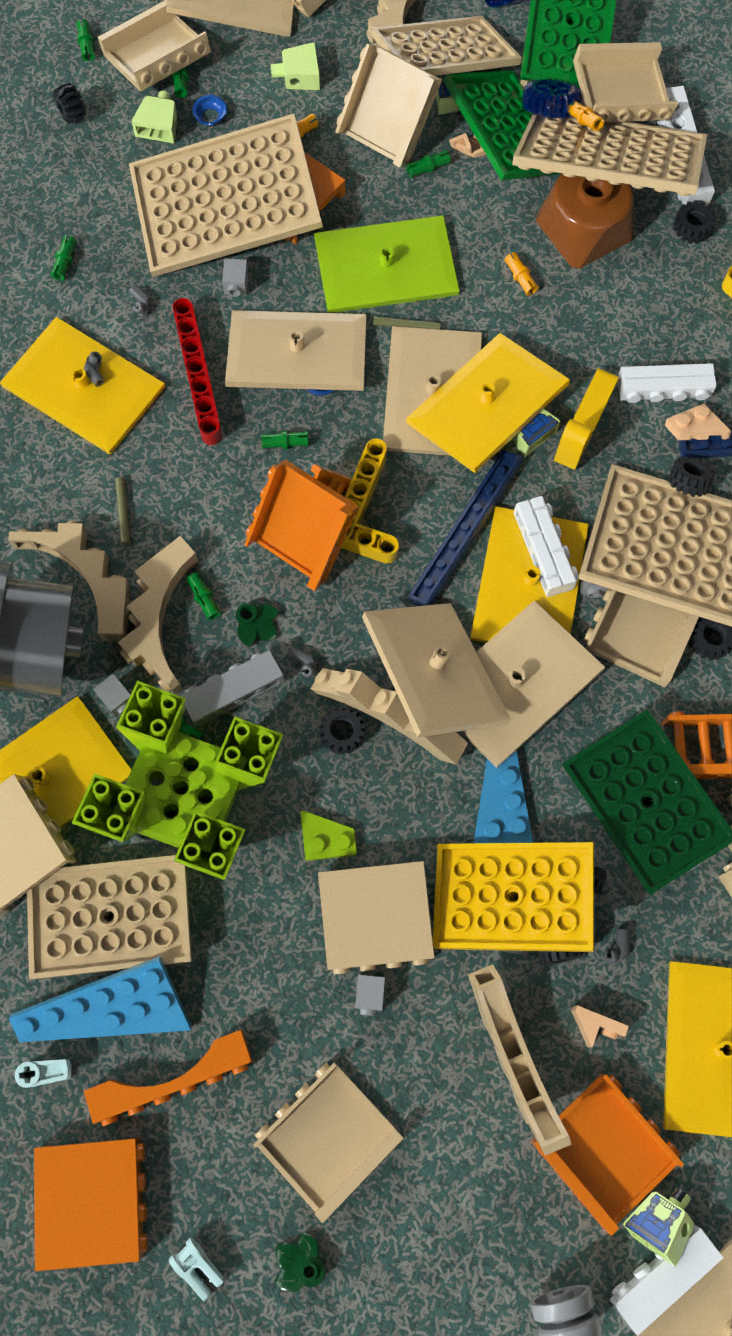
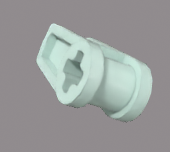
[15,1059,72,1088]
[169,1237,225,1302]

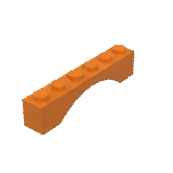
[83,1030,253,1126]

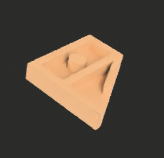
[665,403,731,440]

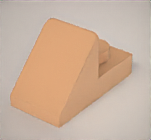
[571,1005,629,1047]

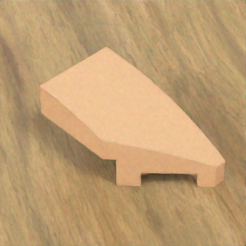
[449,133,486,158]

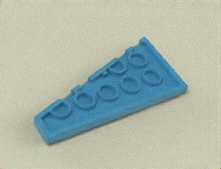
[473,751,533,843]
[9,956,192,1042]

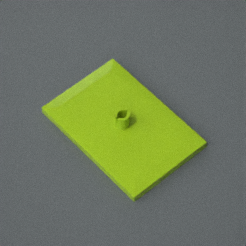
[314,215,459,313]

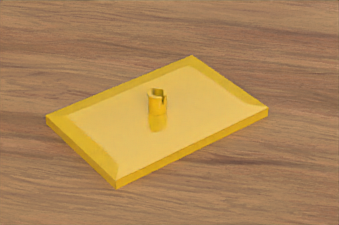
[0,317,166,455]
[406,333,570,473]
[470,506,588,643]
[0,696,131,828]
[433,842,594,952]
[663,961,732,1137]

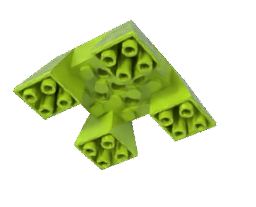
[72,681,283,880]

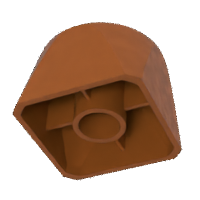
[536,173,634,268]

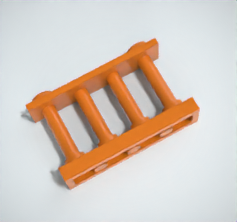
[662,712,732,779]

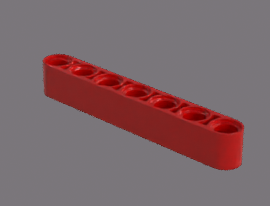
[173,298,222,445]

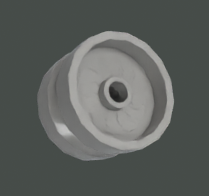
[530,1285,603,1336]

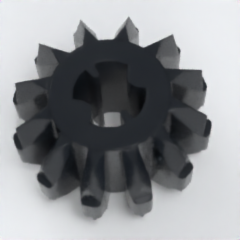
[53,82,86,124]

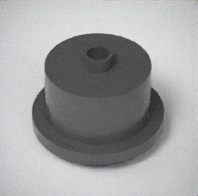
[0,561,83,696]

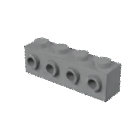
[181,650,285,728]

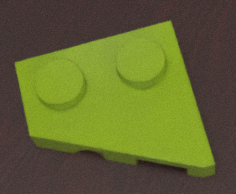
[300,811,357,862]

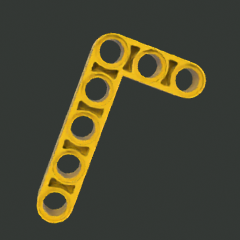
[554,368,619,470]
[341,438,399,564]

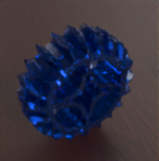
[522,78,581,119]

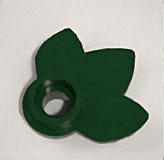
[235,603,279,647]
[275,1232,326,1292]

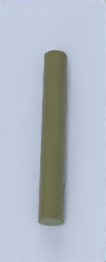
[373,316,441,330]
[115,477,130,545]

